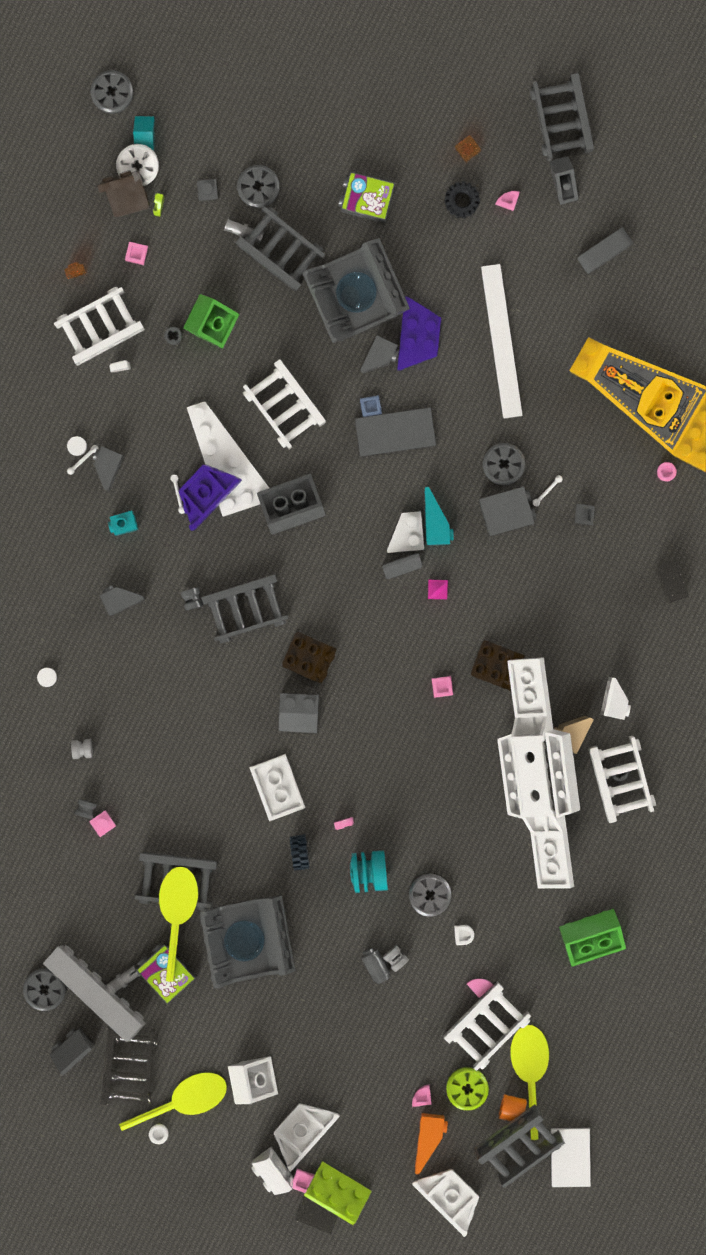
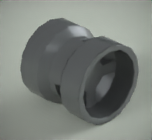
[180,587,204,611]

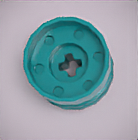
[350,850,388,893]

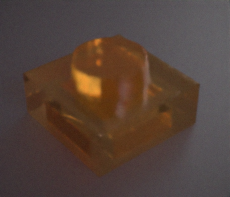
[454,135,481,162]
[64,262,87,279]

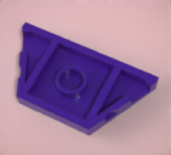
[397,296,441,371]
[179,464,242,531]

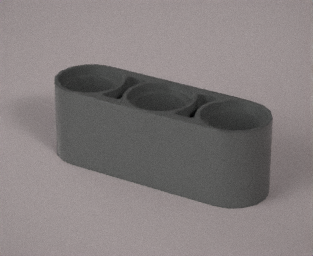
[577,227,633,274]

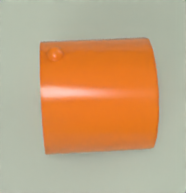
[499,1094,527,1121]

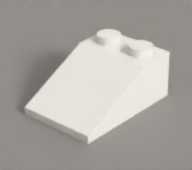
[251,1147,294,1195]

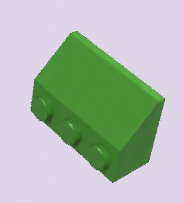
[559,909,626,966]

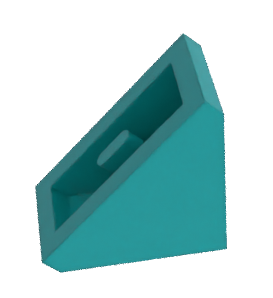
[133,116,154,151]

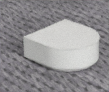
[109,360,131,372]
[454,925,474,945]

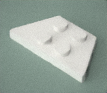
[274,1103,340,1172]
[412,1169,479,1237]

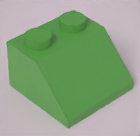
[183,294,239,348]

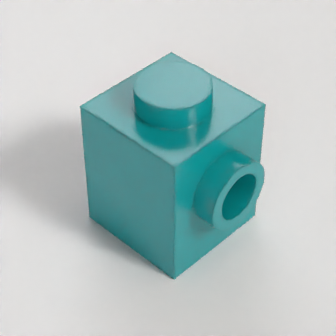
[108,511,139,536]

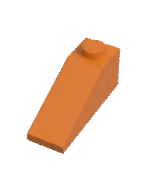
[415,1113,448,1174]

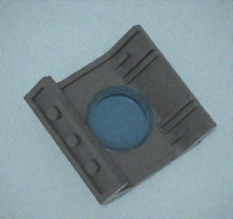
[302,238,410,343]
[200,896,295,989]

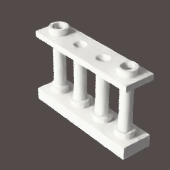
[54,287,145,366]
[243,359,326,450]
[588,736,656,823]
[443,981,531,1071]

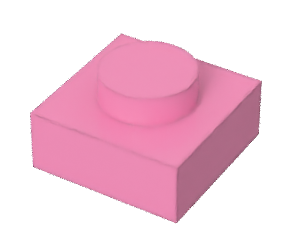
[89,810,116,837]

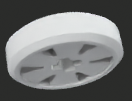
[116,144,159,186]

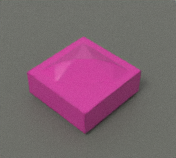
[428,580,448,600]

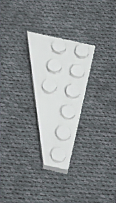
[187,401,269,517]

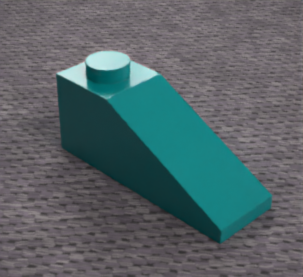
[425,487,454,545]

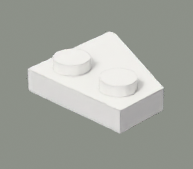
[387,511,424,553]

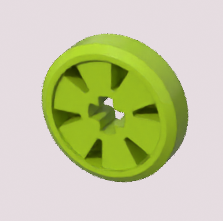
[446,1067,489,1110]

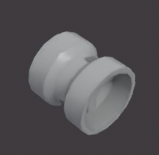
[71,739,93,759]
[382,945,409,972]

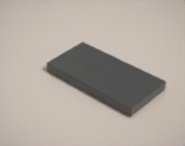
[355,407,436,457]

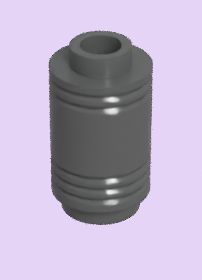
[361,947,390,984]

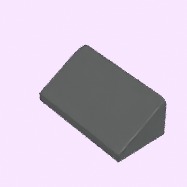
[382,553,422,579]

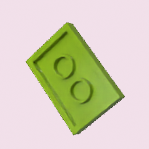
[304,1161,372,1225]

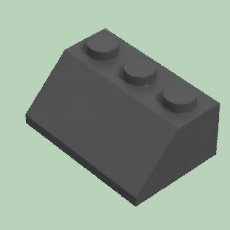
[257,474,326,535]

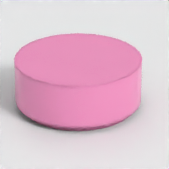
[657,462,677,482]

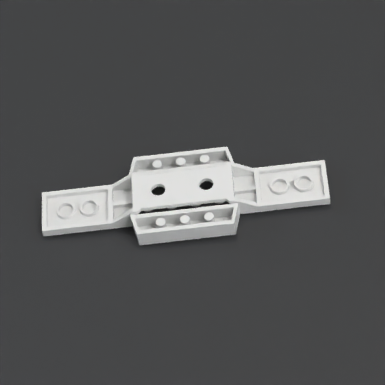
[498,657,580,888]

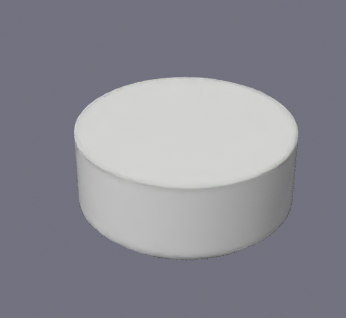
[67,436,87,456]
[37,668,57,687]
[149,1124,169,1144]

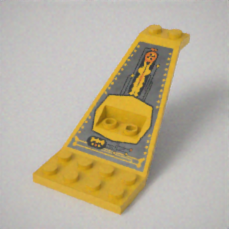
[569,337,706,472]

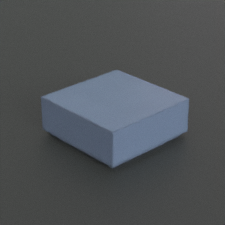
[360,395,382,417]

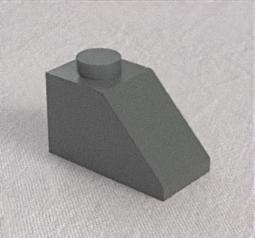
[550,156,579,205]
[360,336,399,374]
[93,446,124,492]
[99,586,146,616]

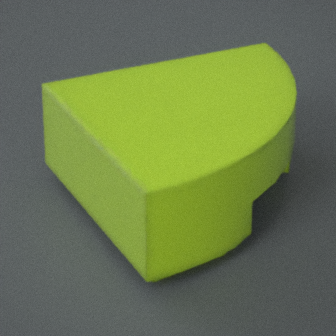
[153,194,165,217]

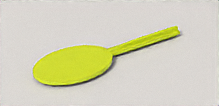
[159,867,198,982]
[511,1025,549,1140]
[119,1072,227,1131]

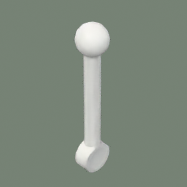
[67,445,99,475]
[171,475,185,514]
[533,475,563,506]

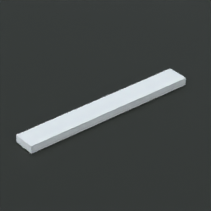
[481,264,522,419]

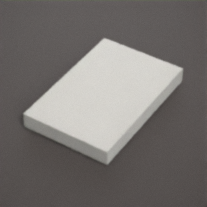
[249,754,305,821]
[551,1128,591,1187]

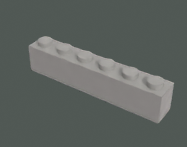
[43,945,146,1042]

